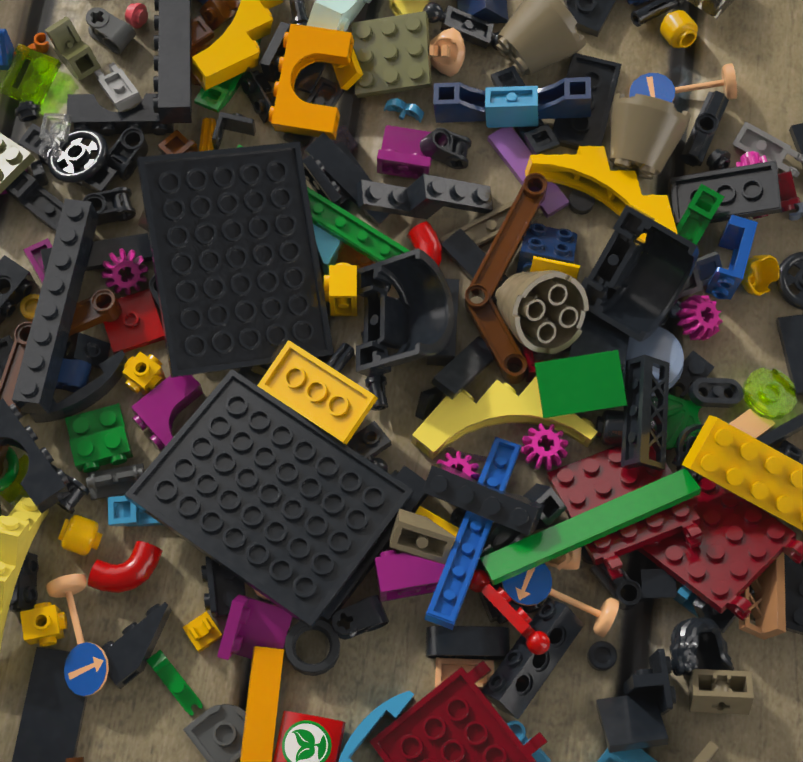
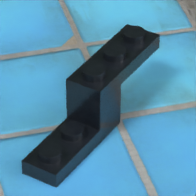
[356,174,493,220]

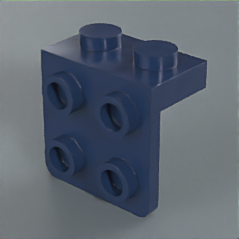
[516,223,577,274]

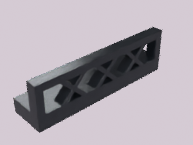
[621,354,670,471]

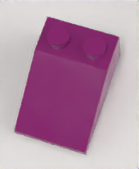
[375,550,445,602]

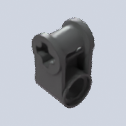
[86,7,136,54]

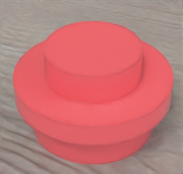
[125,3,148,29]

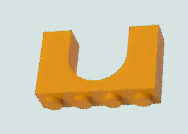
[269,24,354,140]

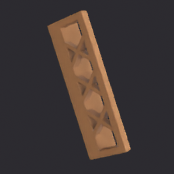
[739,552,786,640]

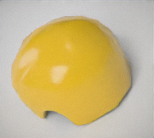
[741,255,779,296]

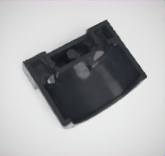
[581,204,699,342]
[356,248,454,378]

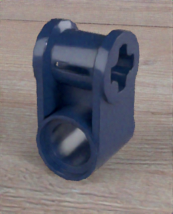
[55,358,92,393]

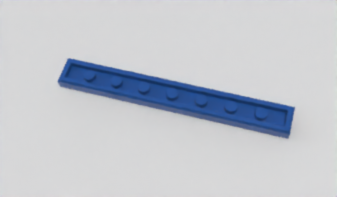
[424,437,522,630]

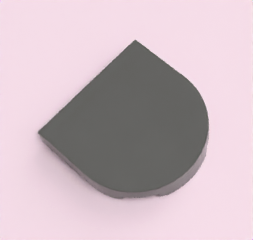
[183,704,246,762]

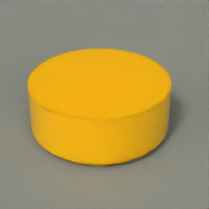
[20,294,39,322]

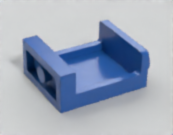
[705,215,758,300]

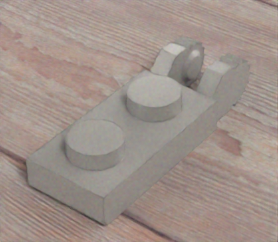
[94,62,142,112]
[732,121,803,177]

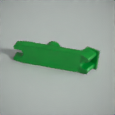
[146,650,203,716]

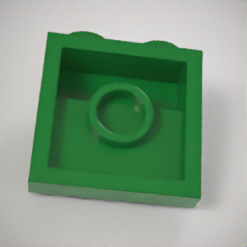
[65,403,133,473]

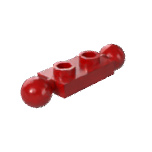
[469,569,550,655]

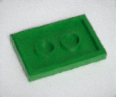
[534,350,627,418]

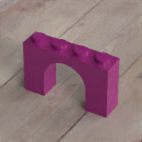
[131,375,203,451]

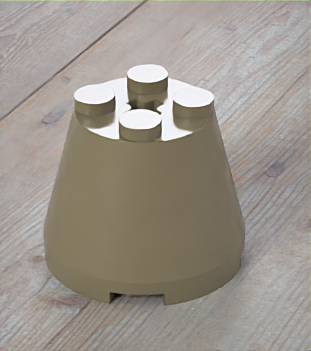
[496,0,586,77]
[610,93,691,180]
[495,270,589,354]

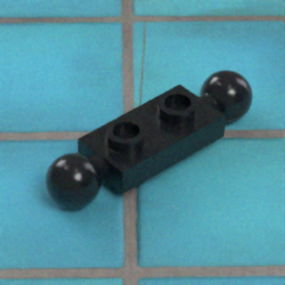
[423,2,500,51]

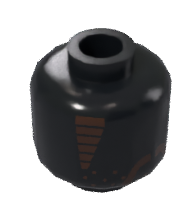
[596,410,624,447]

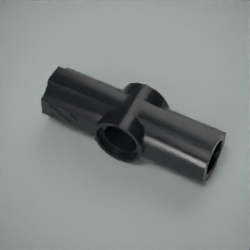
[680,91,729,167]

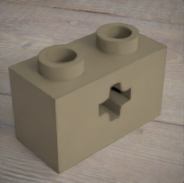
[688,669,754,715]

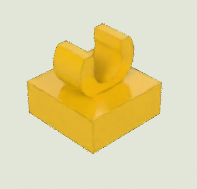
[182,611,223,653]

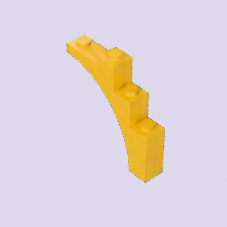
[192,0,283,91]
[525,146,678,241]

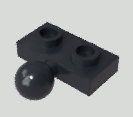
[345,421,392,473]

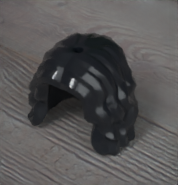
[669,617,734,676]

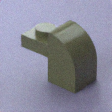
[45,17,101,81]

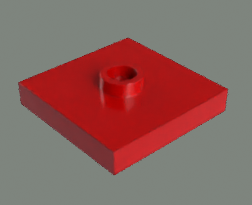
[102,288,165,355]

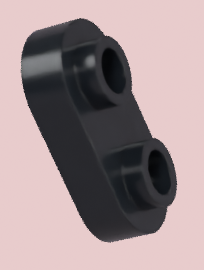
[688,377,744,408]

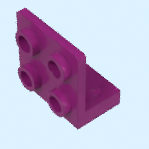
[377,125,432,179]
[217,594,293,660]

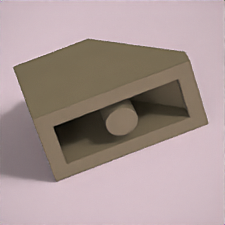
[390,509,455,564]

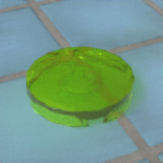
[743,367,797,420]

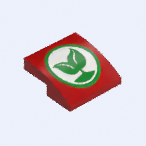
[273,711,346,762]

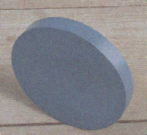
[622,327,684,396]

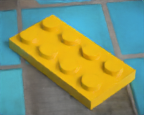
[257,340,378,445]

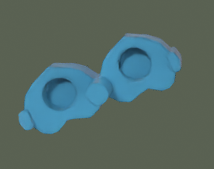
[384,98,424,123]

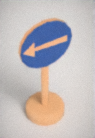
[629,63,737,103]
[502,563,619,638]
[46,574,109,696]

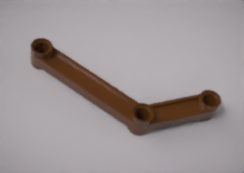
[465,173,547,384]
[0,289,122,477]

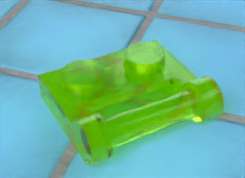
[0,44,61,107]

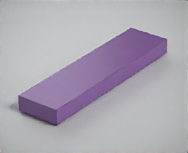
[487,127,569,218]

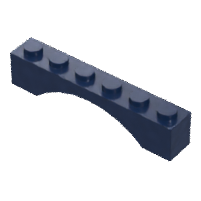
[433,77,591,123]

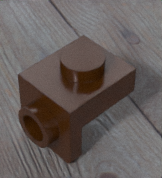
[199,0,240,31]
[157,130,198,155]

